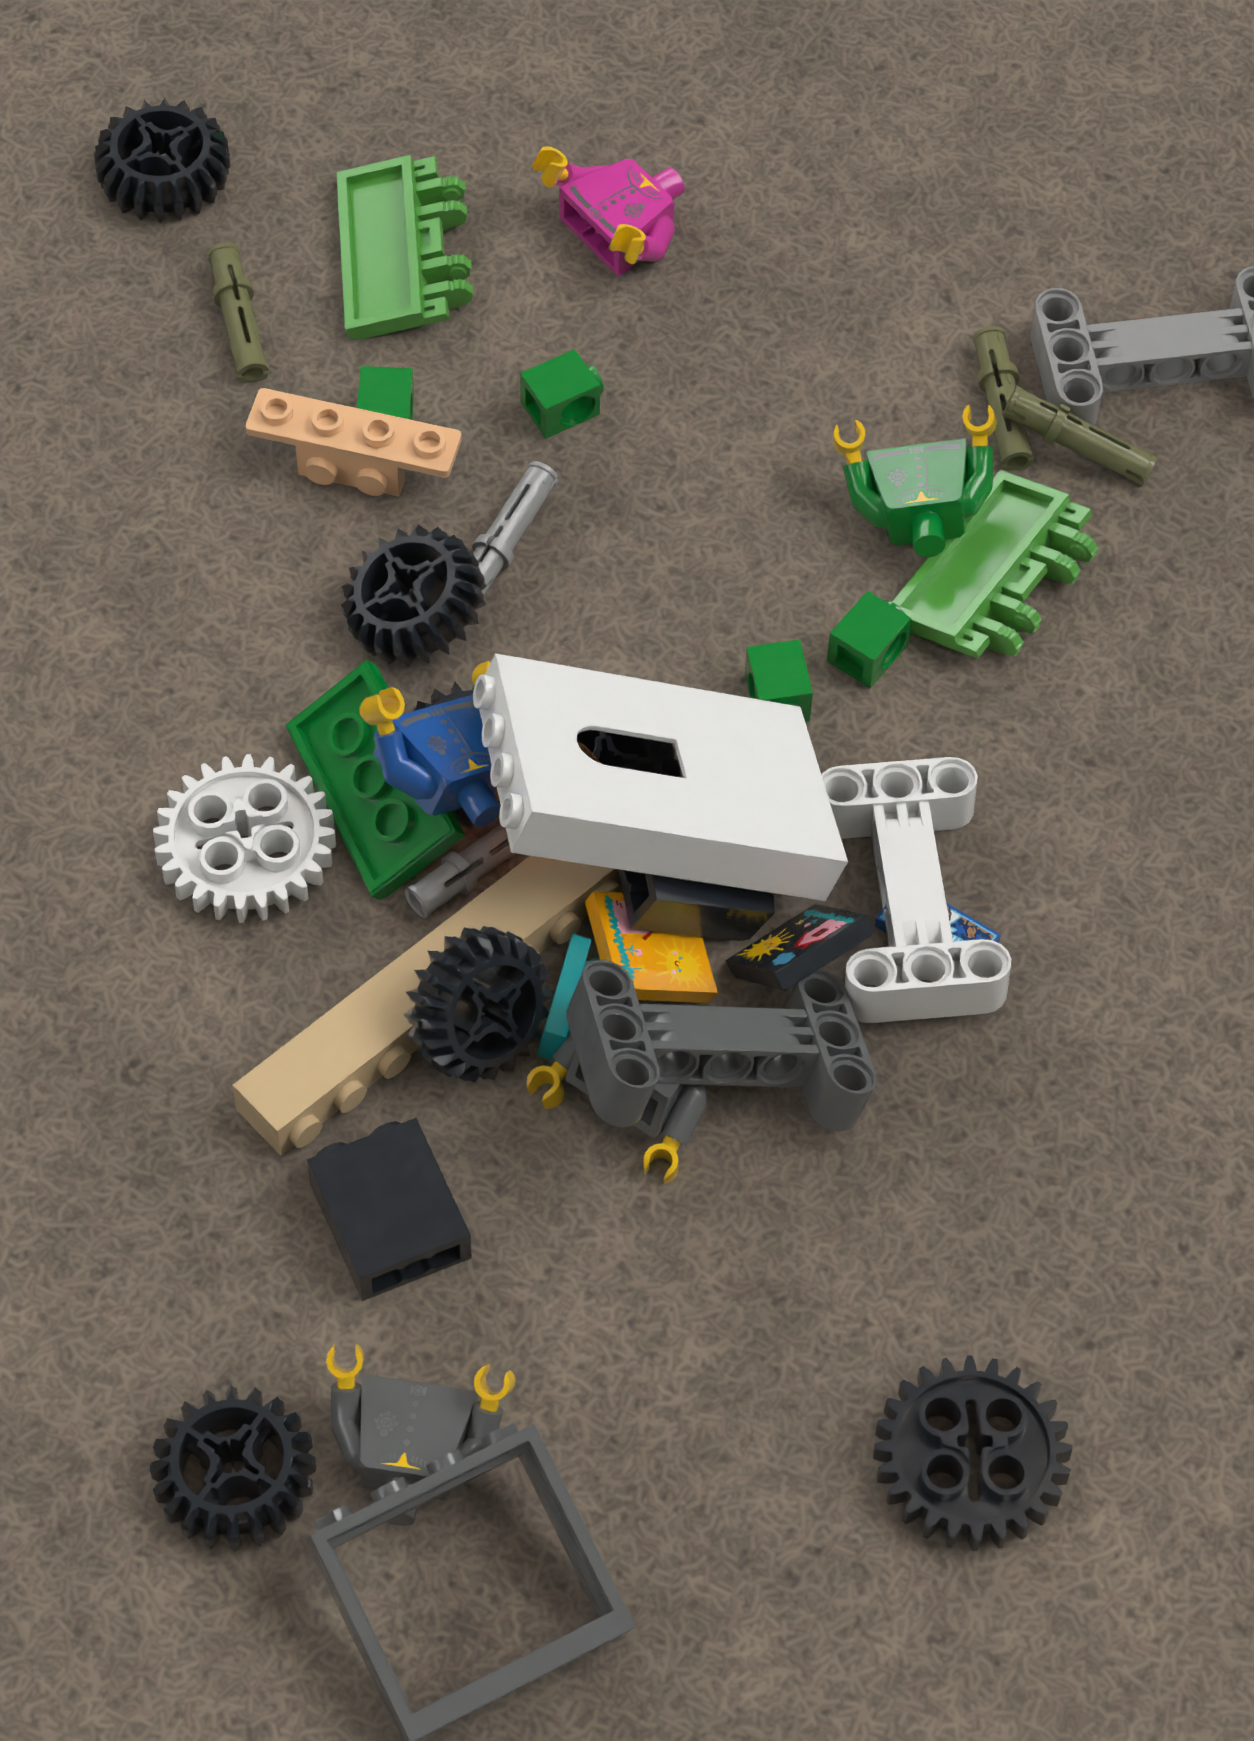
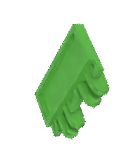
[337,155,474,340]
[892,470,1099,659]

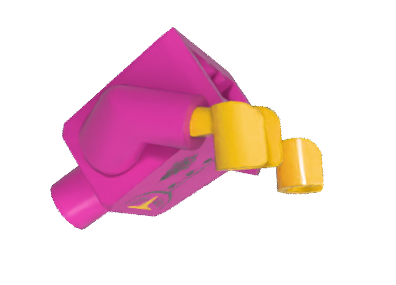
[531,146,685,277]

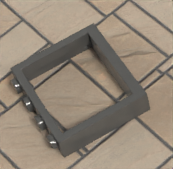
[306,1423,636,1741]

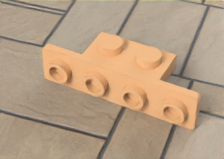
[245,388,461,497]

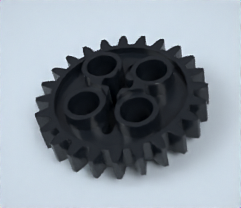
[873,1355,1072,1551]

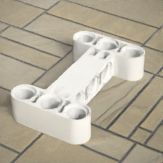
[822,757,1011,1023]

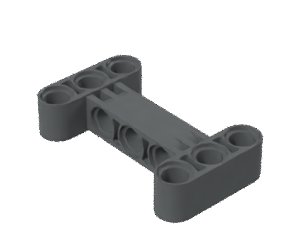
[566,960,877,1132]

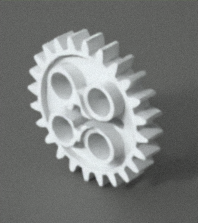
[153,754,336,923]

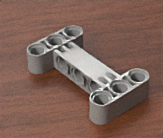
[1030,266,1254,425]

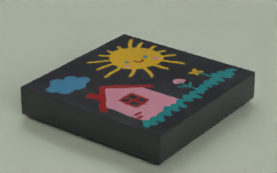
[725,904,874,991]

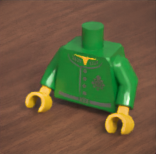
[832,405,997,557]

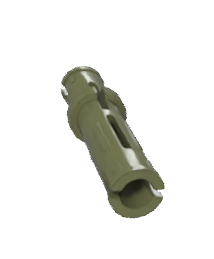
[207,242,269,383]
[973,326,1034,471]
[1002,385,1157,487]

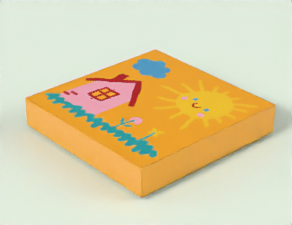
[585,891,718,1003]

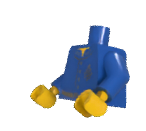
[360,661,501,827]

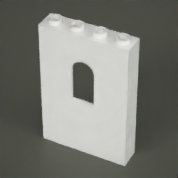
[473,653,848,901]

